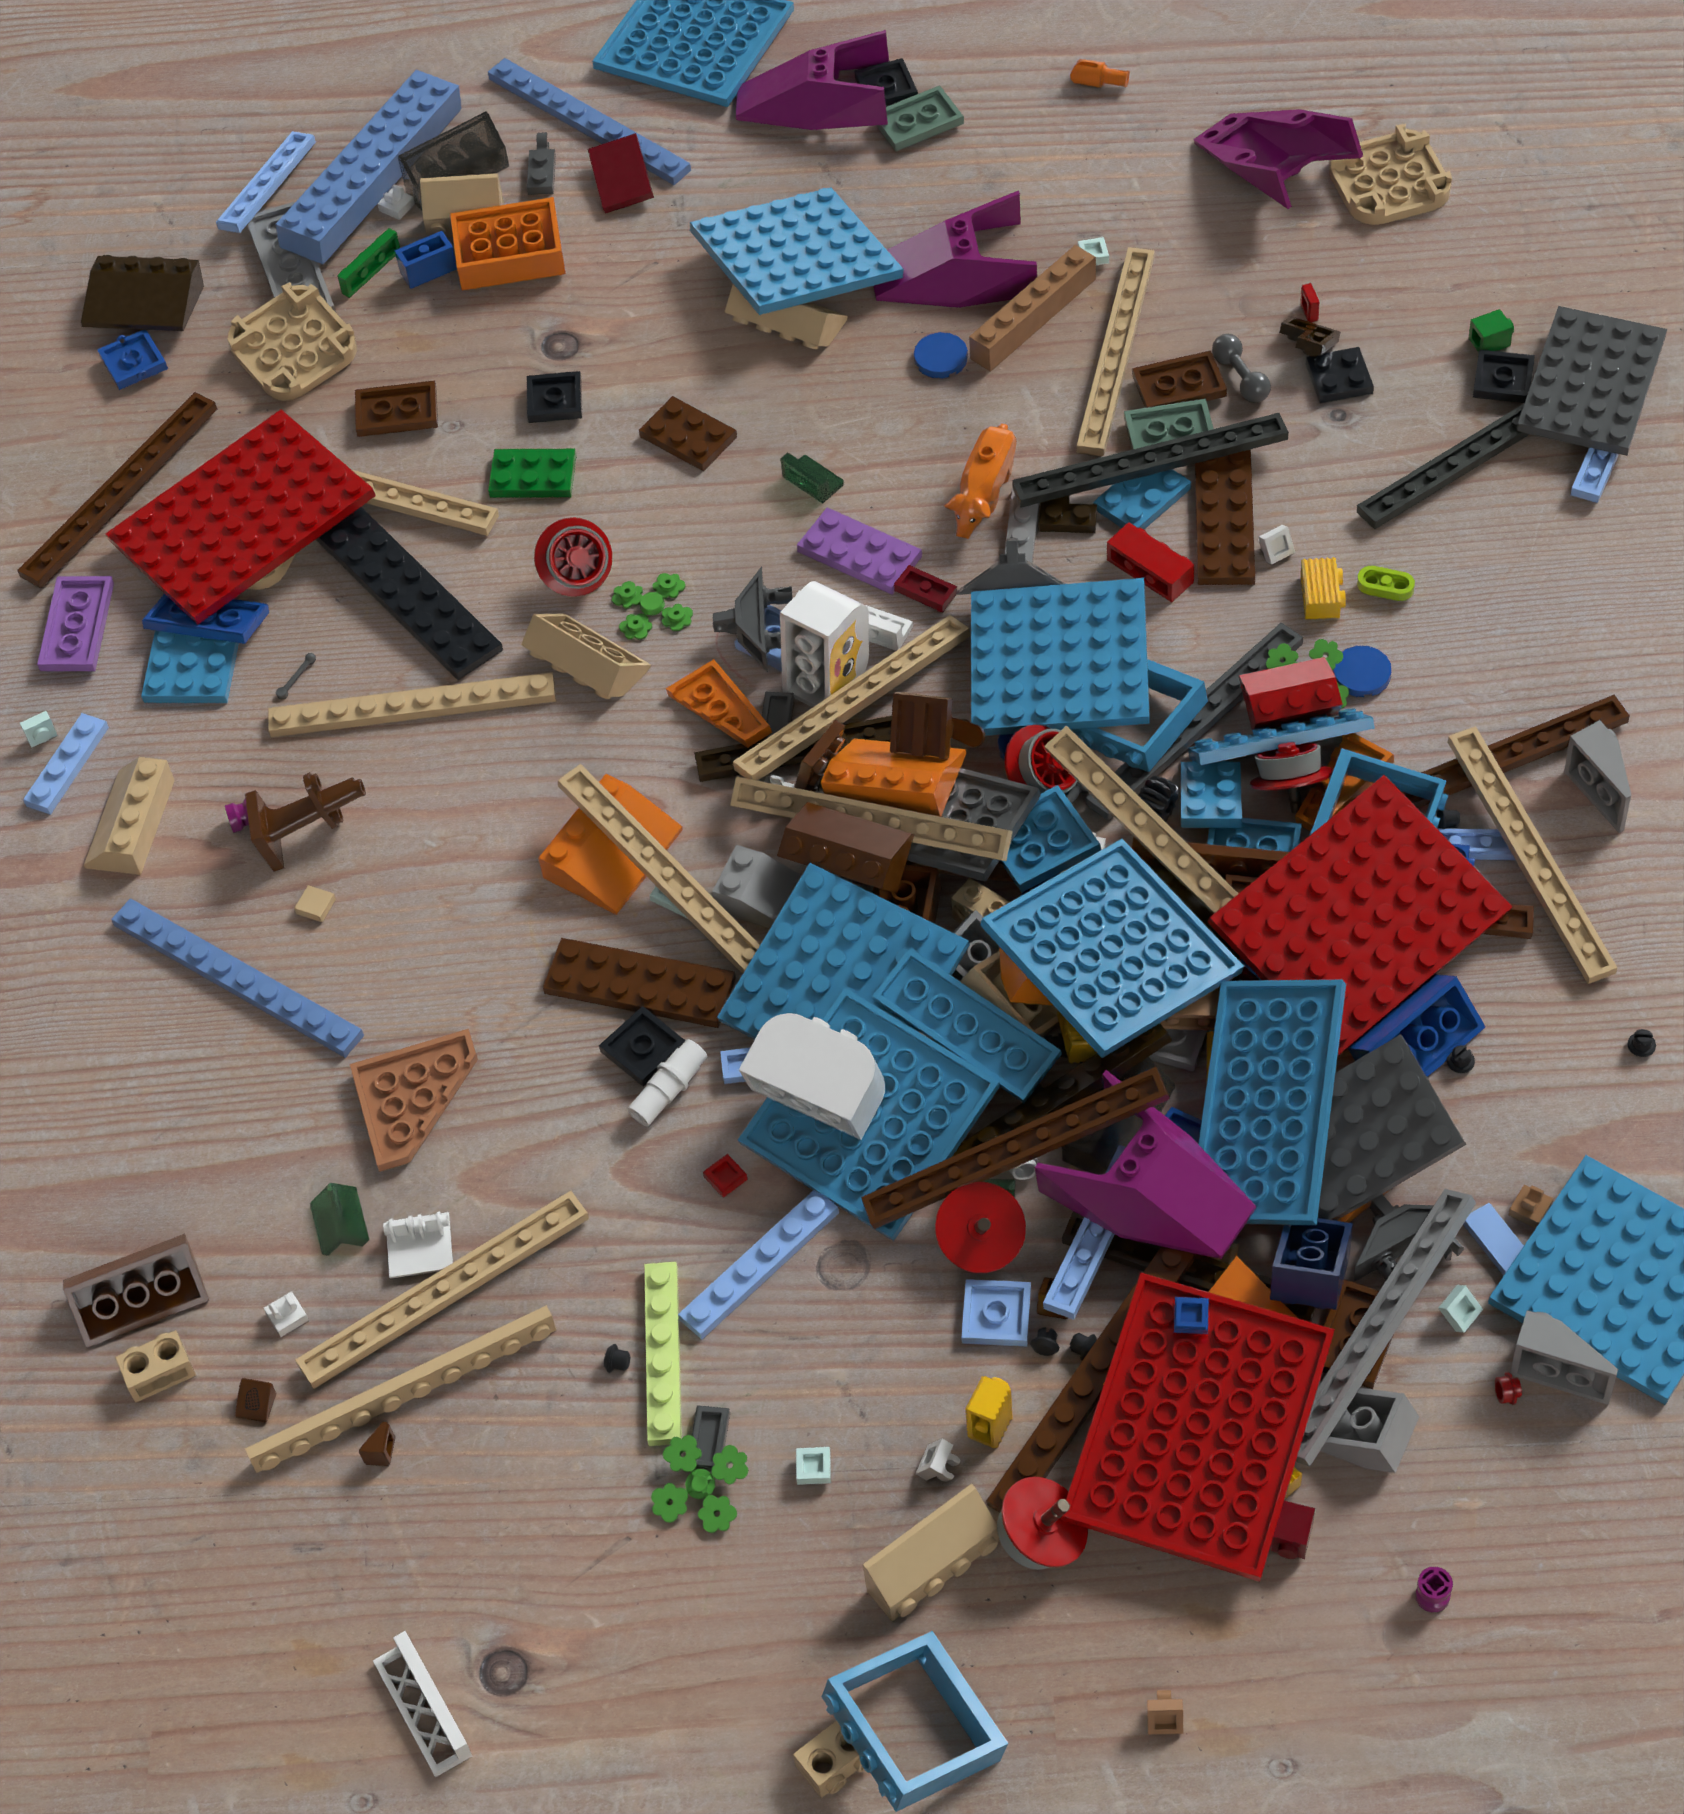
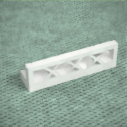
[796,590,913,651]
[373,1631,472,1777]

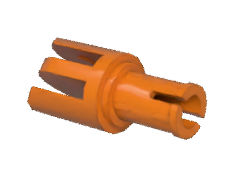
[1070,59,1130,88]

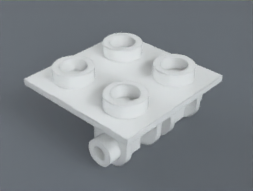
[383,1211,453,1279]

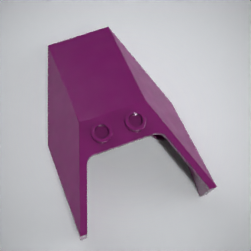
[735,30,890,130]
[1193,109,1364,209]
[873,190,1037,308]
[1034,1070,1256,1259]

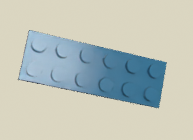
[1187,708,1375,765]
[872,948,1062,1103]

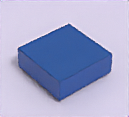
[1174,1297,1209,1334]

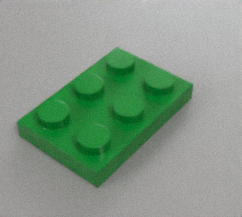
[488,448,577,498]

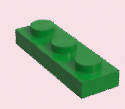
[337,228,400,298]

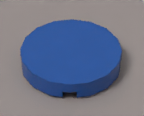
[914,332,968,379]
[1333,646,1392,697]

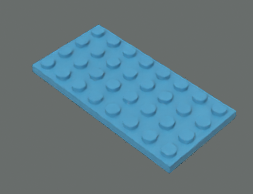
[1199,979,1346,1225]

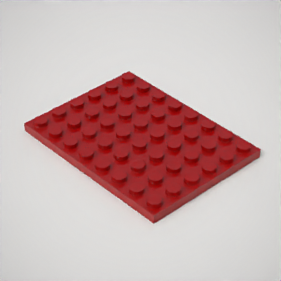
[105,409,376,625]
[1207,775,1513,1058]
[1061,1273,1335,1582]

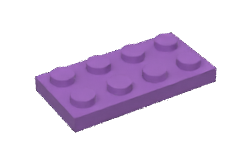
[797,507,922,595]
[37,576,114,671]

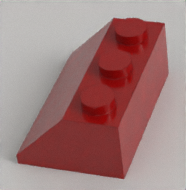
[1239,657,1343,730]

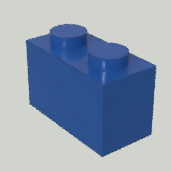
[395,231,457,289]

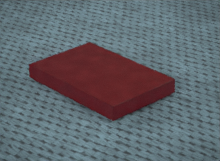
[588,133,654,214]

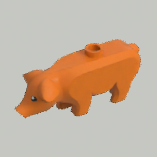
[944,423,1017,539]

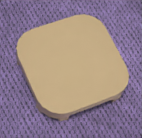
[1328,124,1452,225]
[227,282,357,401]

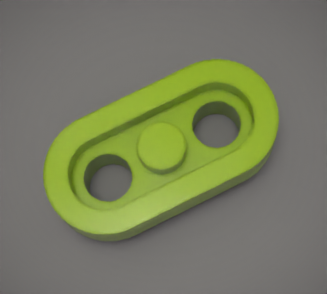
[1357,566,1415,601]

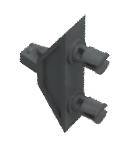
[956,538,1066,595]
[712,566,793,672]
[1354,1194,1464,1282]

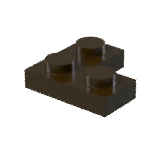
[1279,316,1341,357]
[1039,495,1097,533]

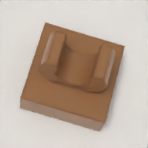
[1509,1185,1554,1228]
[1147,1690,1183,1735]

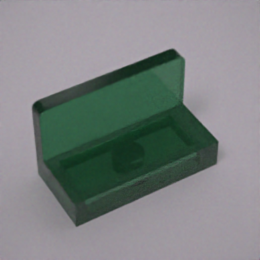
[780,452,844,504]
[310,1182,370,1256]

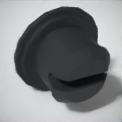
[1437,807,1460,829]
[1627,1029,1656,1057]
[1446,1045,1475,1073]
[1030,1327,1060,1356]
[1070,1333,1097,1361]
[604,1344,631,1373]

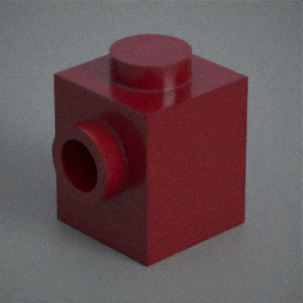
[1271,1501,1315,1559]

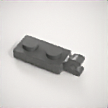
[527,132,556,195]

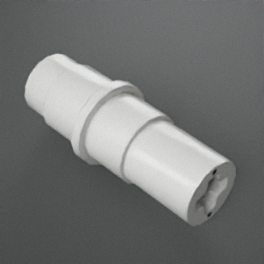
[627,1039,708,1127]

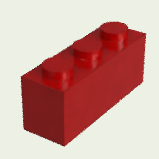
[1107,522,1194,603]

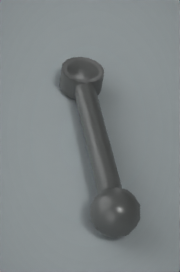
[276,653,316,700]

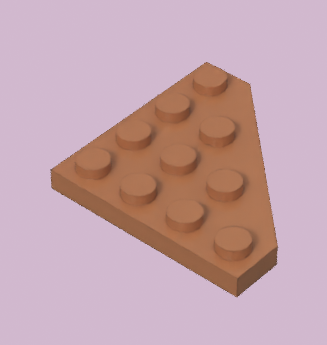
[350,1029,478,1172]

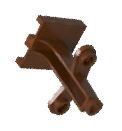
[890,692,985,759]
[245,772,366,872]

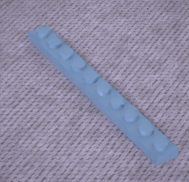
[488,58,691,185]
[111,898,364,1058]

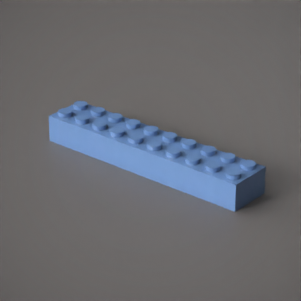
[275,70,462,265]

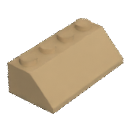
[725,284,848,350]
[521,614,651,699]
[84,757,175,875]
[863,1484,999,1621]

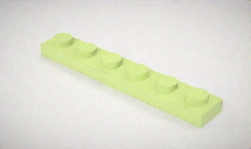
[644,1262,682,1446]

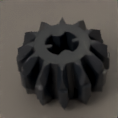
[1138,775,1179,822]

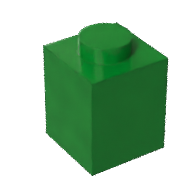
[1468,309,1514,352]

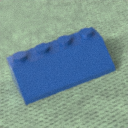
[1348,974,1486,1077]

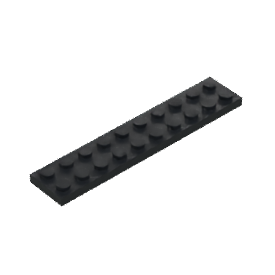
[316,507,503,680]

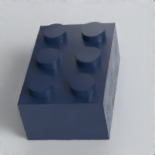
[1270,1218,1353,1310]

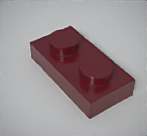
[894,565,957,613]

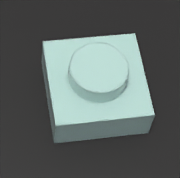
[1078,237,1109,265]
[20,711,58,748]
[1438,1285,1483,1333]
[796,1447,831,1485]

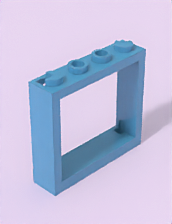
[1071,659,1208,772]
[1310,748,1448,835]
[821,1631,1008,1812]

